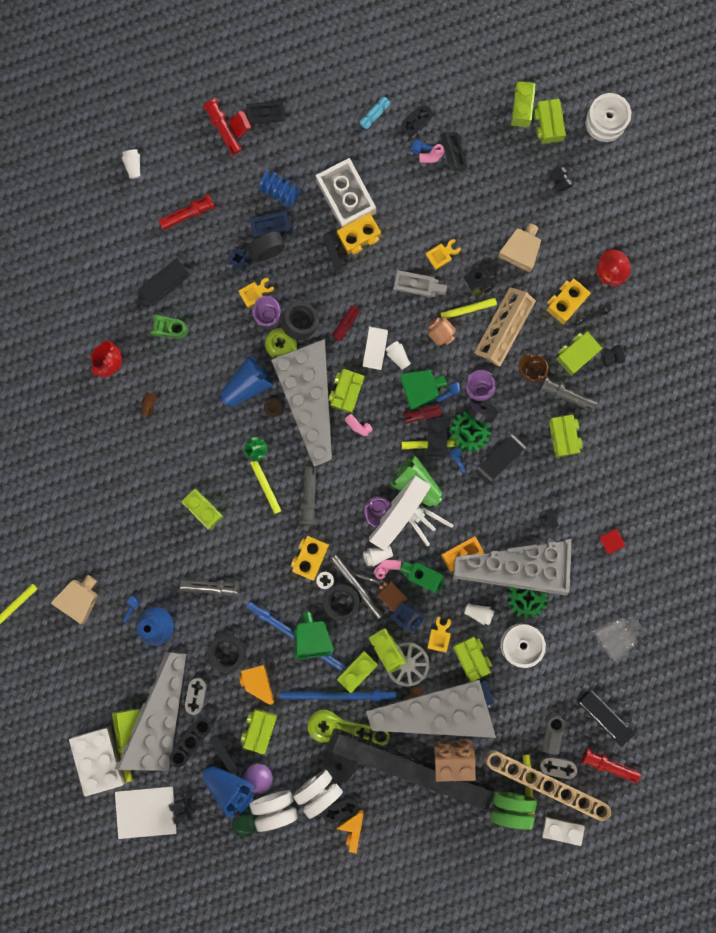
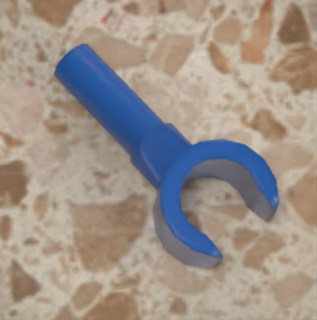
[410,140,434,154]
[436,383,461,403]
[449,447,467,474]
[122,595,140,623]

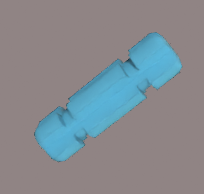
[360,96,390,129]

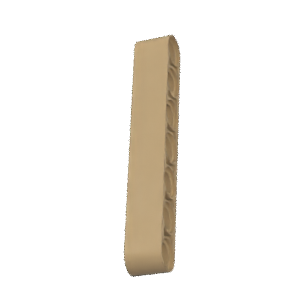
[484,750,611,821]

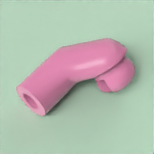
[419,144,445,163]
[345,414,373,436]
[374,560,401,579]

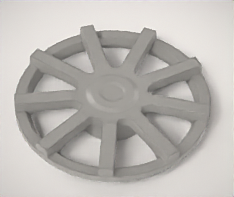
[387,643,429,686]

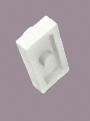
[542,817,585,846]

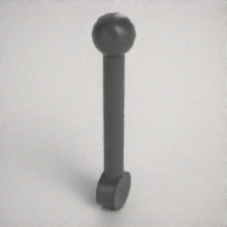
[348,569,384,585]

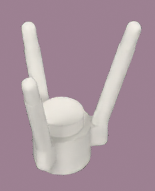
[409,505,453,546]

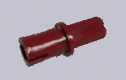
[331,305,360,342]
[403,405,442,424]

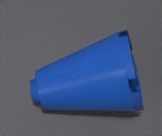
[220,356,273,407]
[135,607,174,646]
[202,765,255,818]

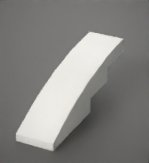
[369,475,431,550]

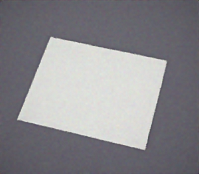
[115,787,176,839]

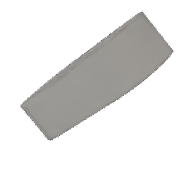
[185,677,207,715]
[539,756,577,779]

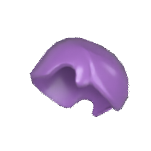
[252,296,282,327]
[466,370,495,401]
[364,496,392,527]
[243,764,273,795]

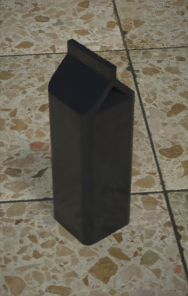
[134,258,190,308]
[576,688,635,747]

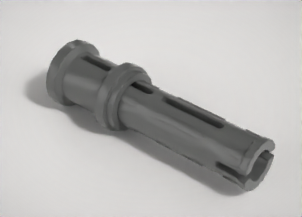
[539,376,598,412]
[299,467,317,525]
[180,579,240,599]

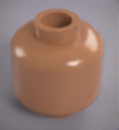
[427,317,456,345]

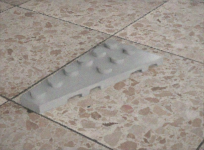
[271,339,332,467]
[453,539,572,595]
[115,652,186,771]
[366,680,496,738]

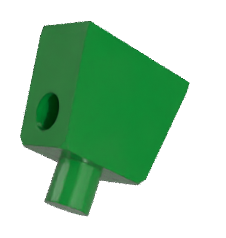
[400,370,447,411]
[400,561,447,595]
[293,612,334,660]

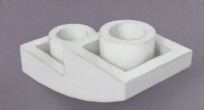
[362,327,388,370]

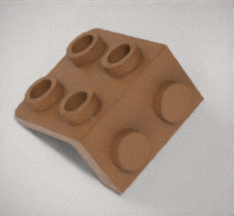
[434,739,476,782]

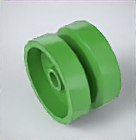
[490,792,537,830]

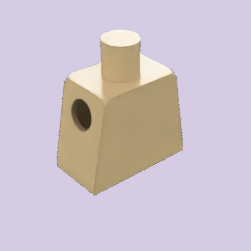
[498,223,541,273]
[51,575,98,624]

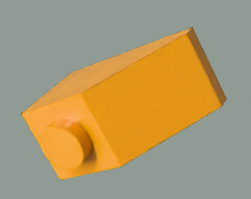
[239,664,274,705]

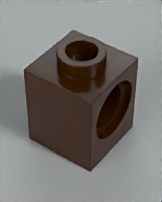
[376,580,407,612]

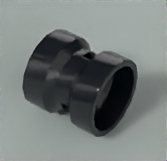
[549,167,574,193]
[600,344,625,367]
[168,799,192,824]

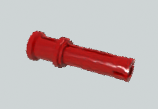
[203,99,242,156]
[158,193,216,231]
[581,747,641,784]

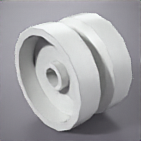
[585,93,632,142]
[500,624,546,668]
[292,769,343,819]
[249,790,298,832]

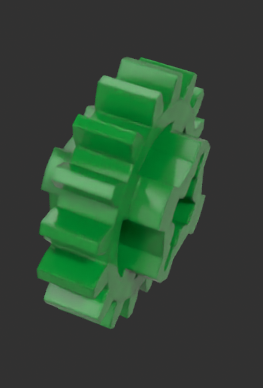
[449,411,491,453]
[506,587,549,619]

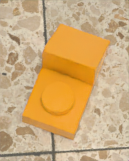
[441,536,484,572]
[337,810,363,853]

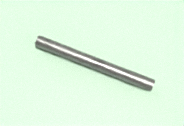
[330,555,384,619]

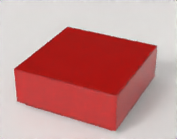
[229,111,251,138]
[599,529,626,554]

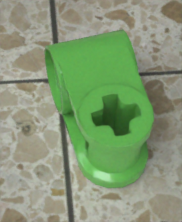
[150,315,188,339]

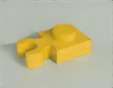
[425,239,461,271]
[239,278,274,308]
[427,617,451,653]

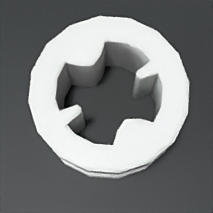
[317,572,334,589]

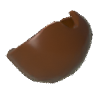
[518,354,549,383]

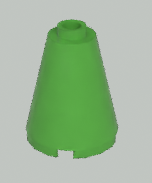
[389,455,442,507]

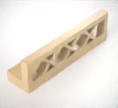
[474,287,536,367]

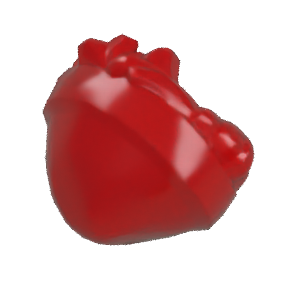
[596,250,631,287]
[90,341,122,378]

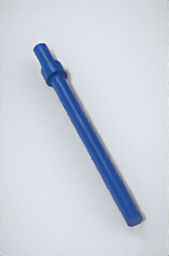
[246,602,346,672]
[280,690,396,702]

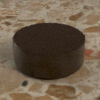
[264,398,283,417]

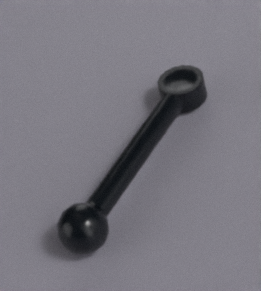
[575,305,612,325]

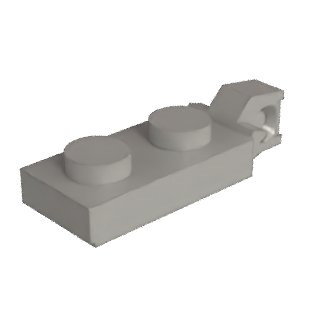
[393,270,447,297]

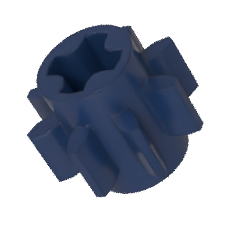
[227,248,251,272]

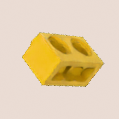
[337,213,381,255]
[547,278,591,325]
[291,536,329,581]

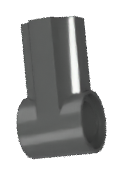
[542,713,565,754]

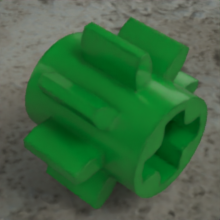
[244,437,268,462]

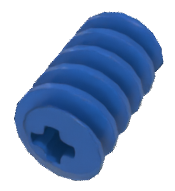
[259,169,302,208]

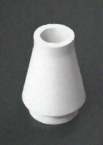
[121,150,141,179]
[385,341,411,370]
[363,546,393,567]
[465,603,495,625]

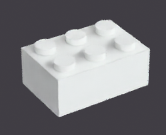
[316,158,376,228]
[69,726,126,797]

